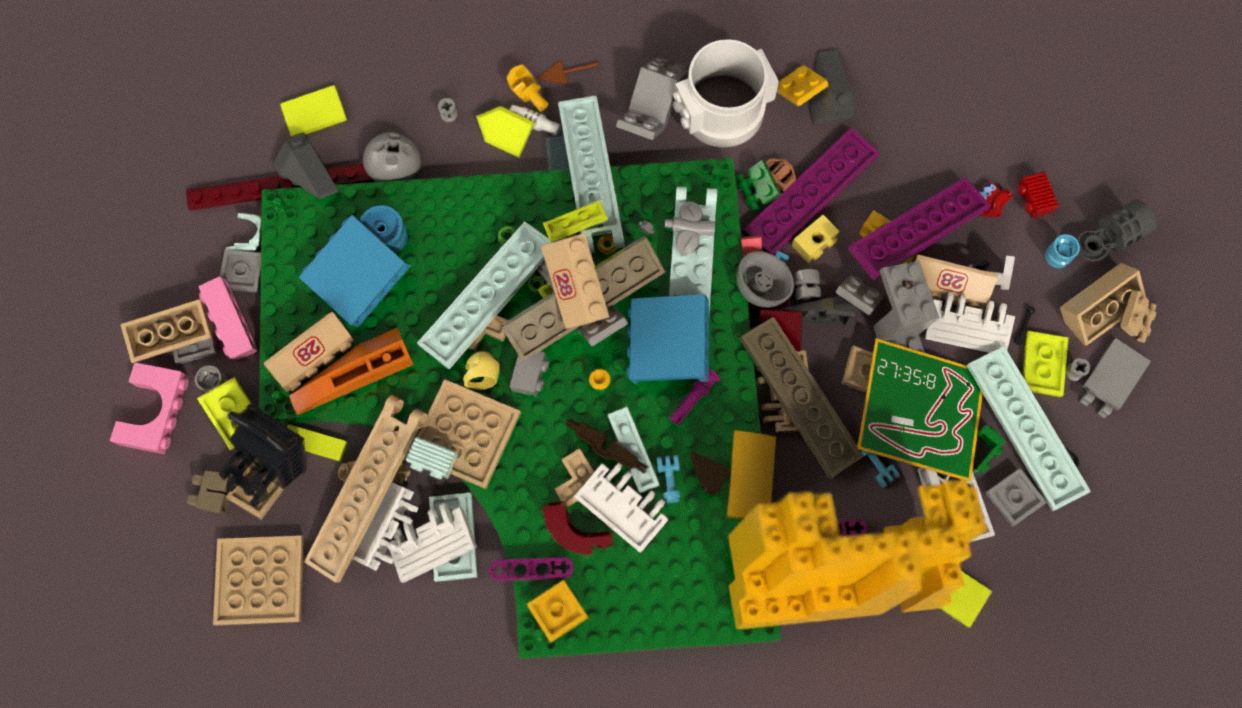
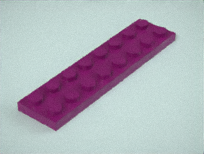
[743,128,880,256]
[848,177,991,280]

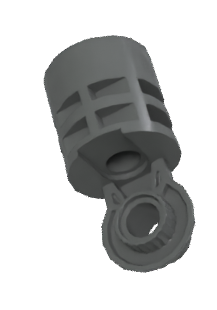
[1077,199,1157,261]

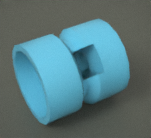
[1045,234,1080,268]

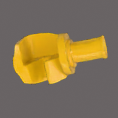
[507,64,549,111]

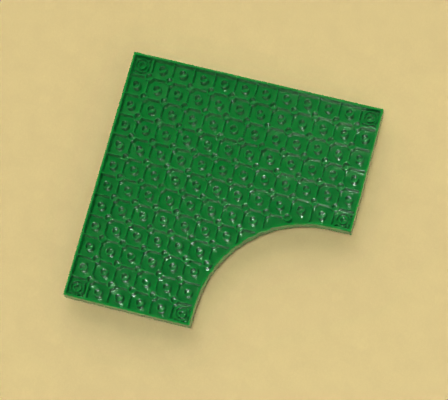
[259,158,781,659]

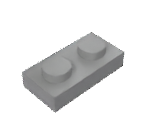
[173,335,217,365]

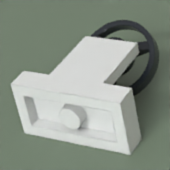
[968,255,1015,290]

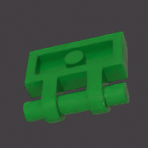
[736,160,782,211]

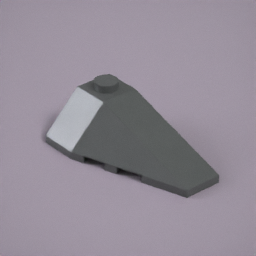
[273,134,338,199]

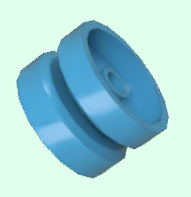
[359,205,408,254]

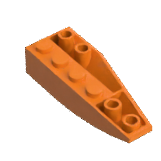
[289,328,414,415]

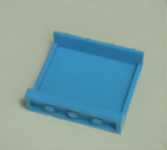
[299,215,411,327]
[627,294,709,384]

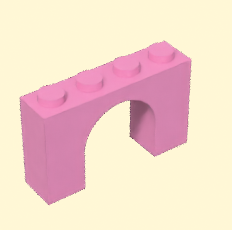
[110,363,189,454]

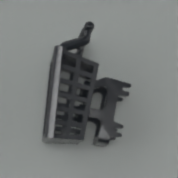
[219,404,307,508]

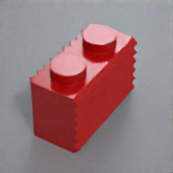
[1017,171,1059,219]

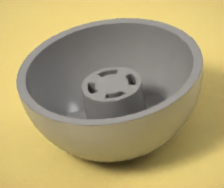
[363,132,421,182]
[736,251,794,308]

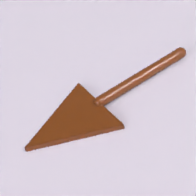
[537,60,599,85]

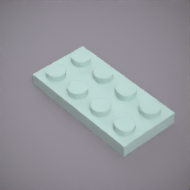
[429,493,478,582]

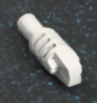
[510,105,561,136]

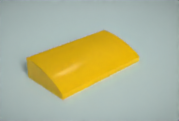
[727,431,776,519]

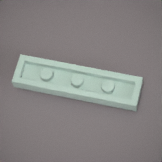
[608,407,659,494]

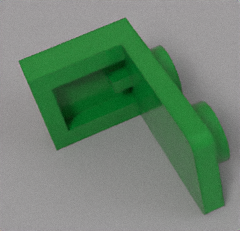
[973,425,1006,475]

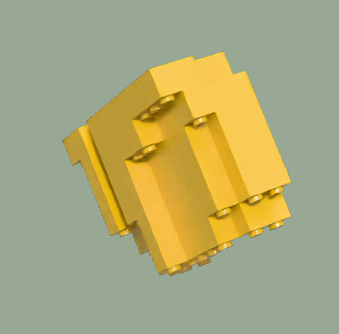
[728,480,987,630]

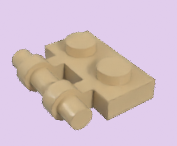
[1120,291,1157,343]

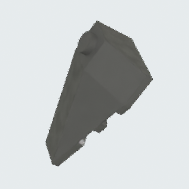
[810,50,855,124]
[782,295,855,328]

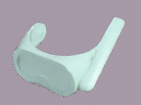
[226,213,262,251]

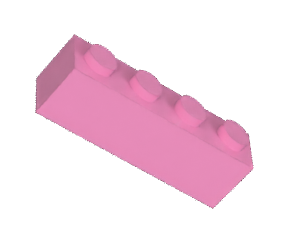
[198,276,259,361]

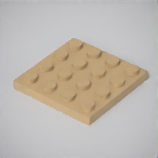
[417,379,521,489]
[213,535,304,625]

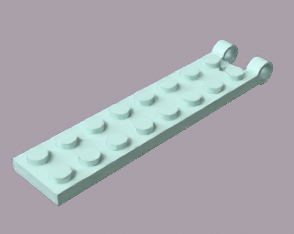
[558,96,625,253]
[669,186,717,312]

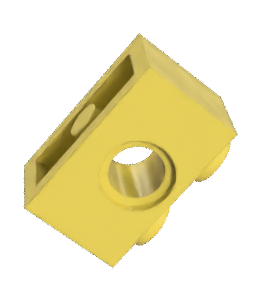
[792,215,839,263]

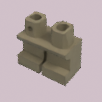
[187,471,231,516]

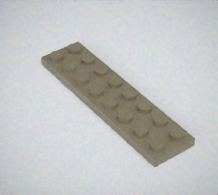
[501,236,665,362]
[739,317,864,479]

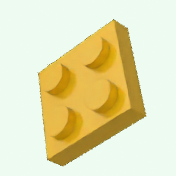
[776,65,828,107]
[527,580,588,643]

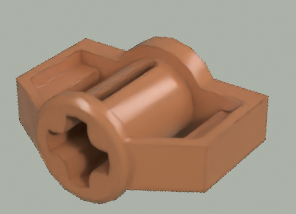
[766,158,796,192]

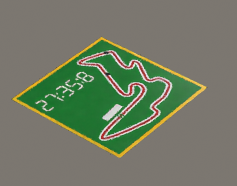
[857,338,983,482]

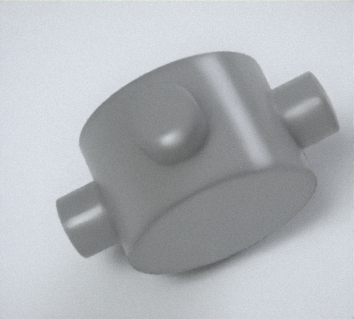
[638,221,654,235]

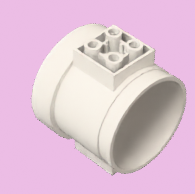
[672,40,779,147]

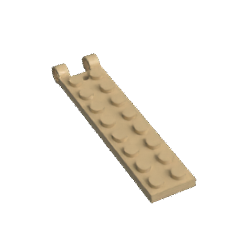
[304,395,428,583]

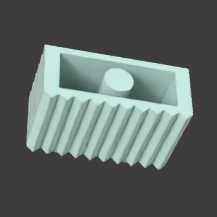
[406,436,458,480]

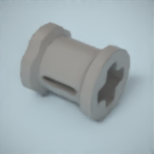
[438,98,458,122]
[1065,358,1090,381]

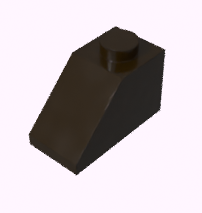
[689,451,730,496]

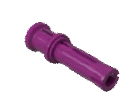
[669,369,720,426]

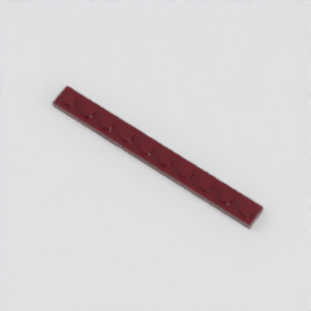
[186,163,376,211]

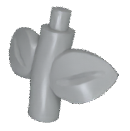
[664,201,715,256]

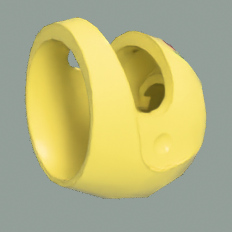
[463,351,500,390]

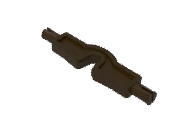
[566,418,649,474]

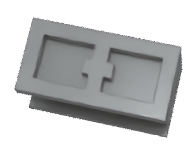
[510,352,549,397]

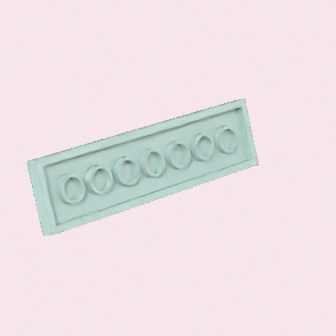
[417,221,553,369]
[967,346,1091,511]

